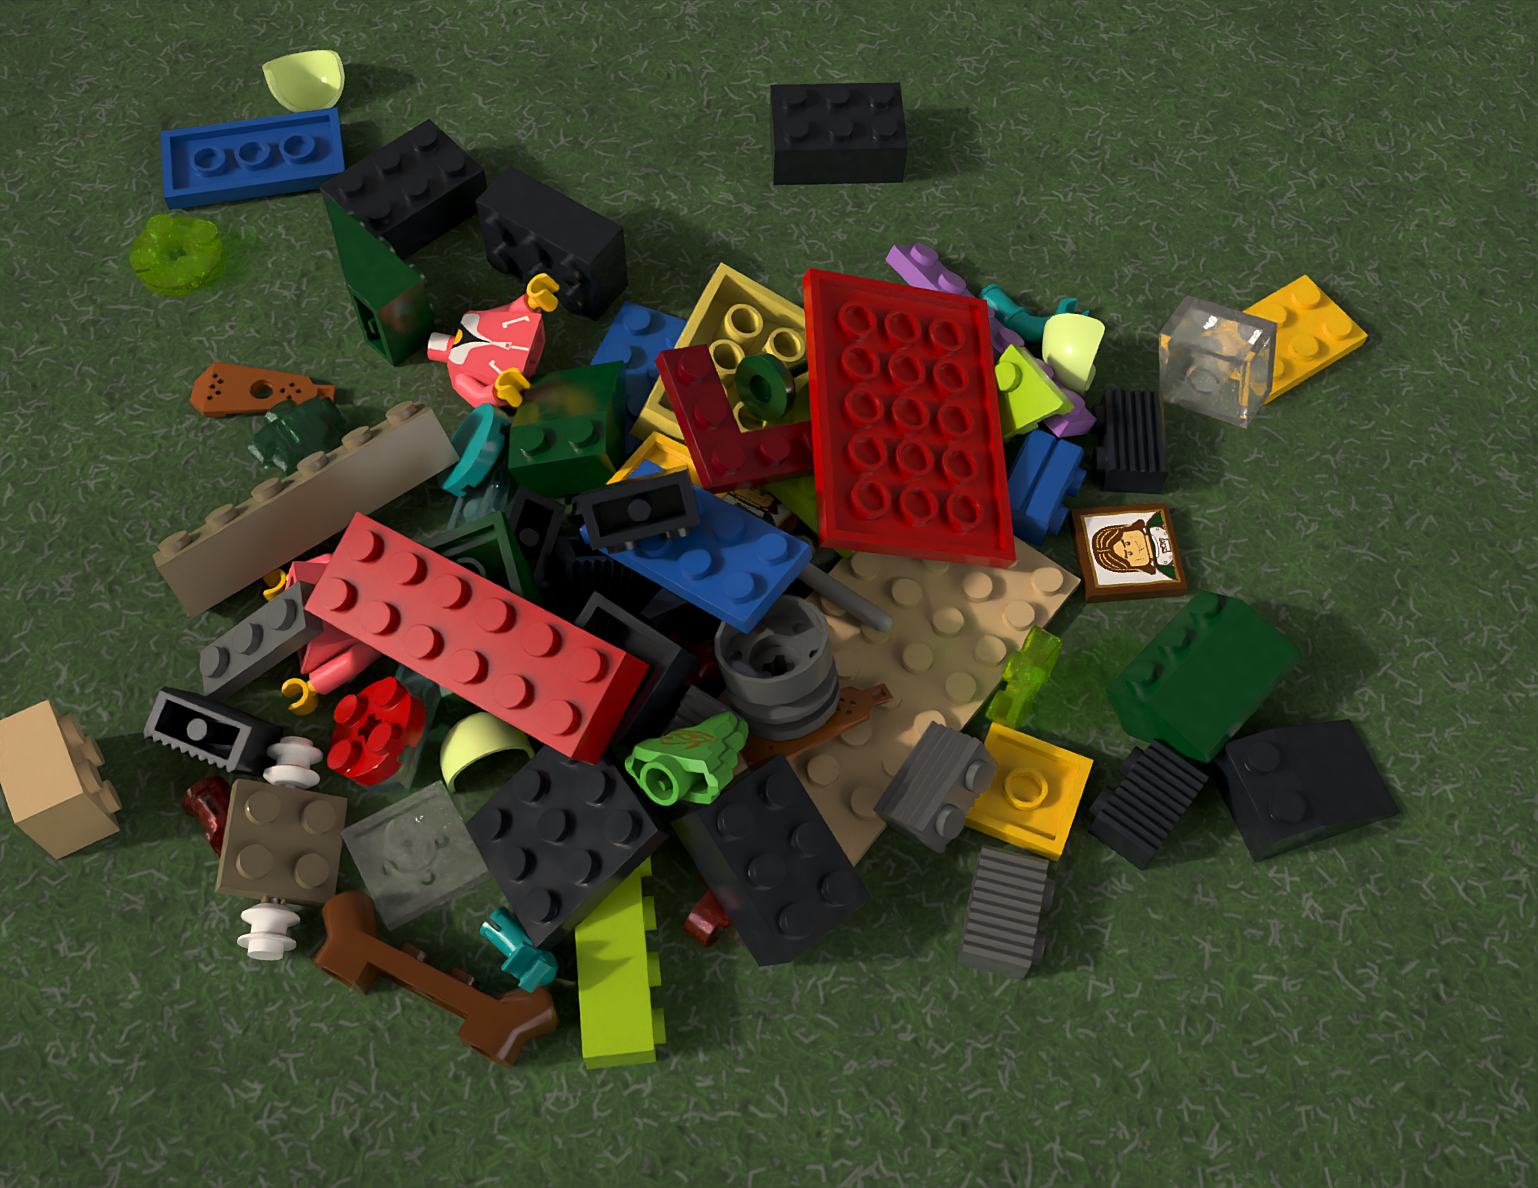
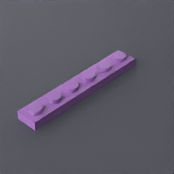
[885,243,1097,438]

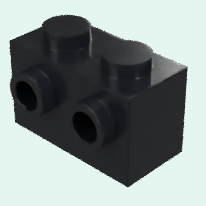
[578,464,701,554]
[505,486,567,599]

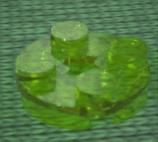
[129,213,227,297]
[986,625,1063,731]

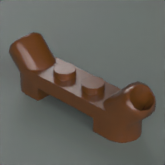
[312,890,559,1069]

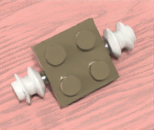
[215,736,348,960]

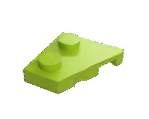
[994,344,1075,445]

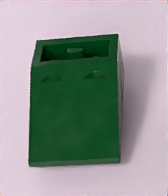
[326,199,437,368]

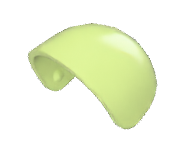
[262,50,345,113]
[1042,313,1105,397]
[440,712,535,793]

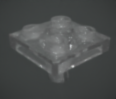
[340,780,491,931]

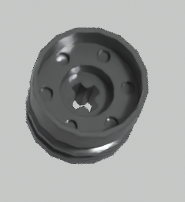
[714,594,841,741]

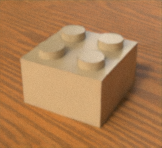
[0,699,122,860]

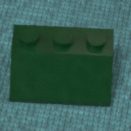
[1105,589,1303,763]

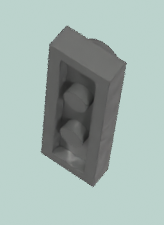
[200,580,324,701]

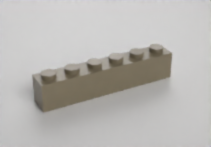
[152,400,461,618]

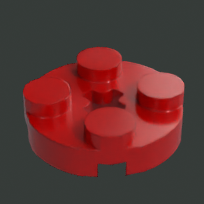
[327,677,426,786]

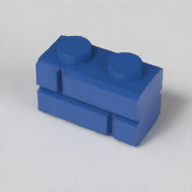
[1007,429,1087,547]

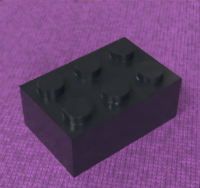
[769,82,908,185]
[319,119,488,261]
[476,165,628,321]
[669,752,872,967]

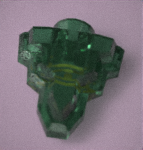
[247,396,344,477]

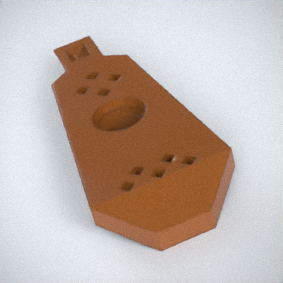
[190,361,336,417]
[739,683,893,767]

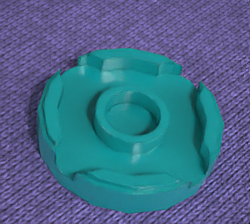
[437,403,509,497]

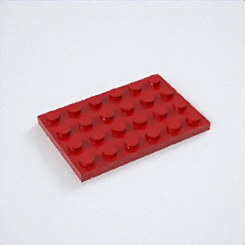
[802,268,1016,569]

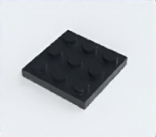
[465,744,670,952]

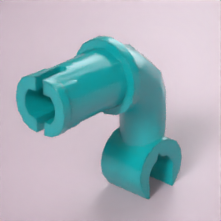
[978,284,1089,345]
[480,907,559,993]

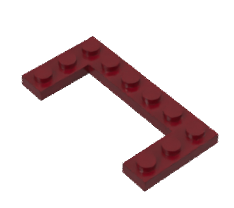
[655,344,815,495]

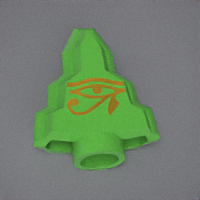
[625,711,749,806]

